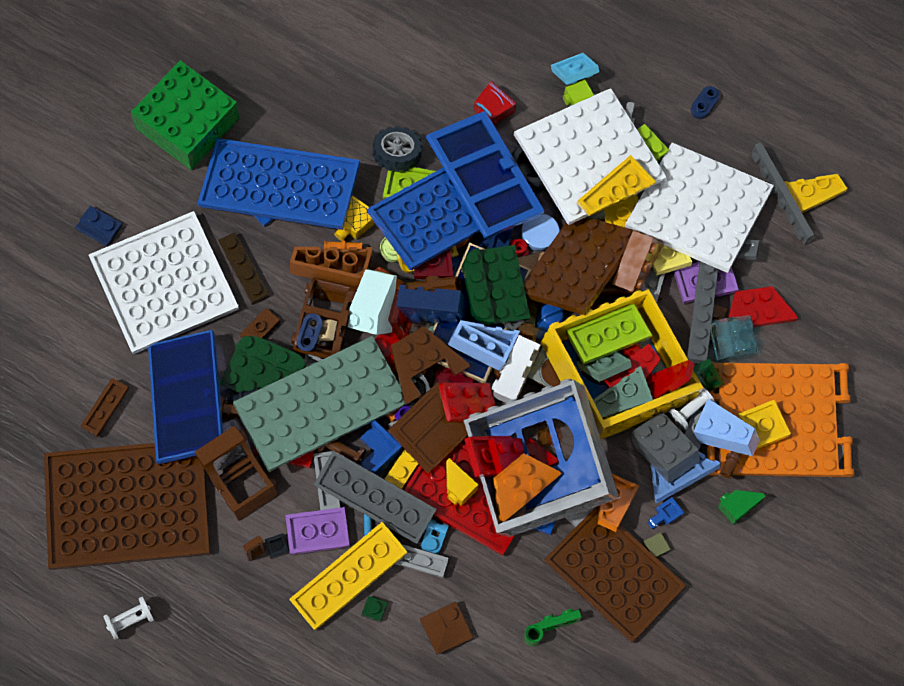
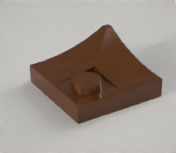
[420,601,473,655]

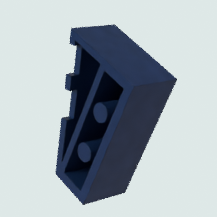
[397,285,467,323]

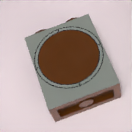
[526,347,586,387]

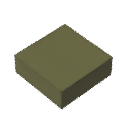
[643,532,670,558]

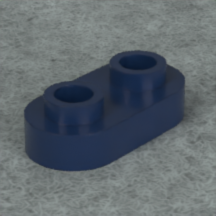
[691,86,719,119]
[297,314,323,351]

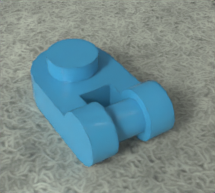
[421,519,449,554]

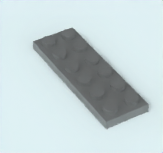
[314,450,437,544]

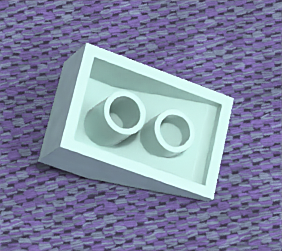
[348,269,397,335]

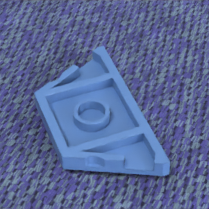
[651,452,721,504]

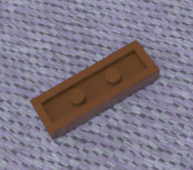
[80,378,129,437]

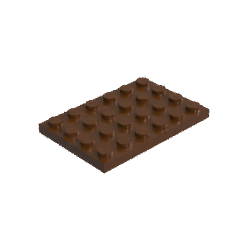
[523,217,638,315]
[544,506,686,643]

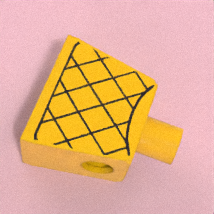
[334,196,375,241]

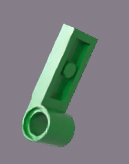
[524,609,581,646]

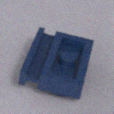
[75,206,122,247]

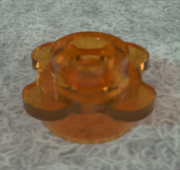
[537,426,552,447]

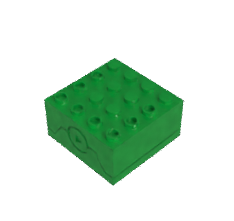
[131,60,239,170]

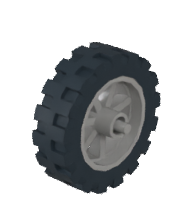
[373,126,422,172]

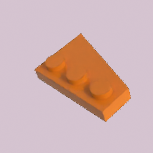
[598,474,639,532]

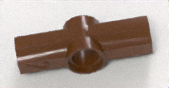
[406,276,463,292]

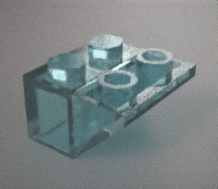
[711,315,758,360]

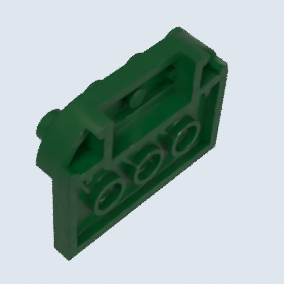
[461,245,530,326]
[220,336,307,393]

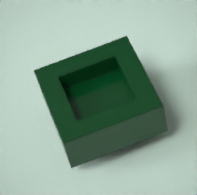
[361,596,387,622]

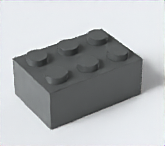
[631,412,700,483]

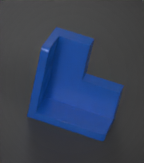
[360,420,402,475]

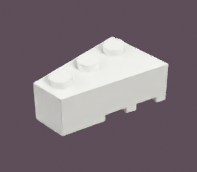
[492,335,540,402]

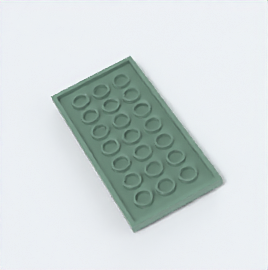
[233,336,408,472]

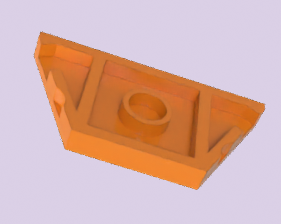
[493,453,561,522]

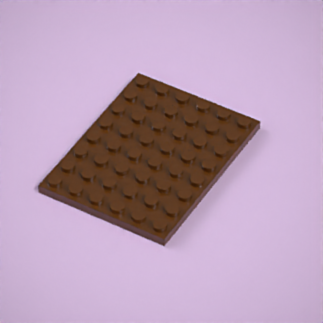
[44,438,210,570]

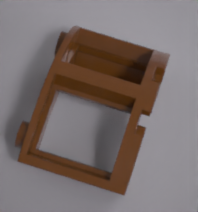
[291,277,358,358]
[194,426,278,521]

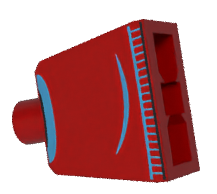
[474,81,516,126]

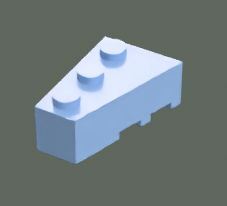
[448,320,520,371]
[694,399,760,456]

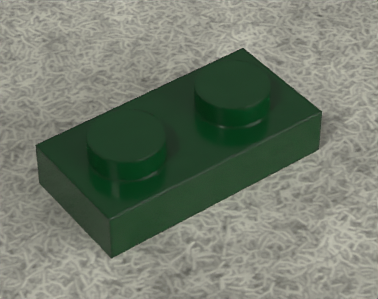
[693,358,724,392]

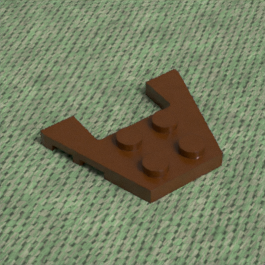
[391,326,470,405]

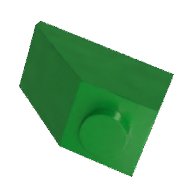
[718,490,765,525]

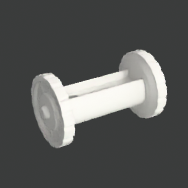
[668,387,715,431]
[103,597,154,640]

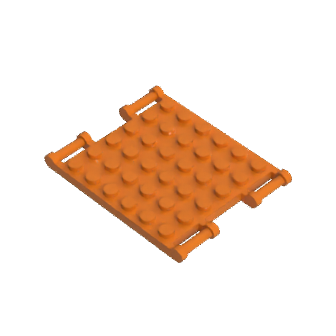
[707,362,854,477]

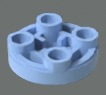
[522,214,559,251]

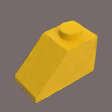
[446,458,478,506]

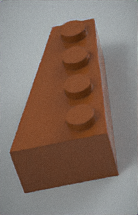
[290,247,373,289]

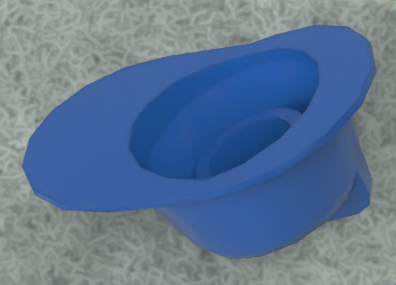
[524,304,568,339]

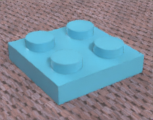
[551,53,599,85]

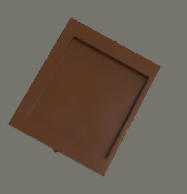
[387,382,468,473]

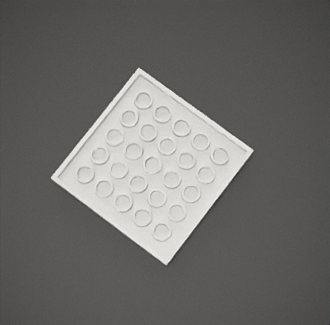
[514,88,666,225]
[625,143,774,273]
[89,211,239,354]

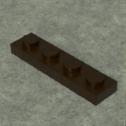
[218,232,269,305]

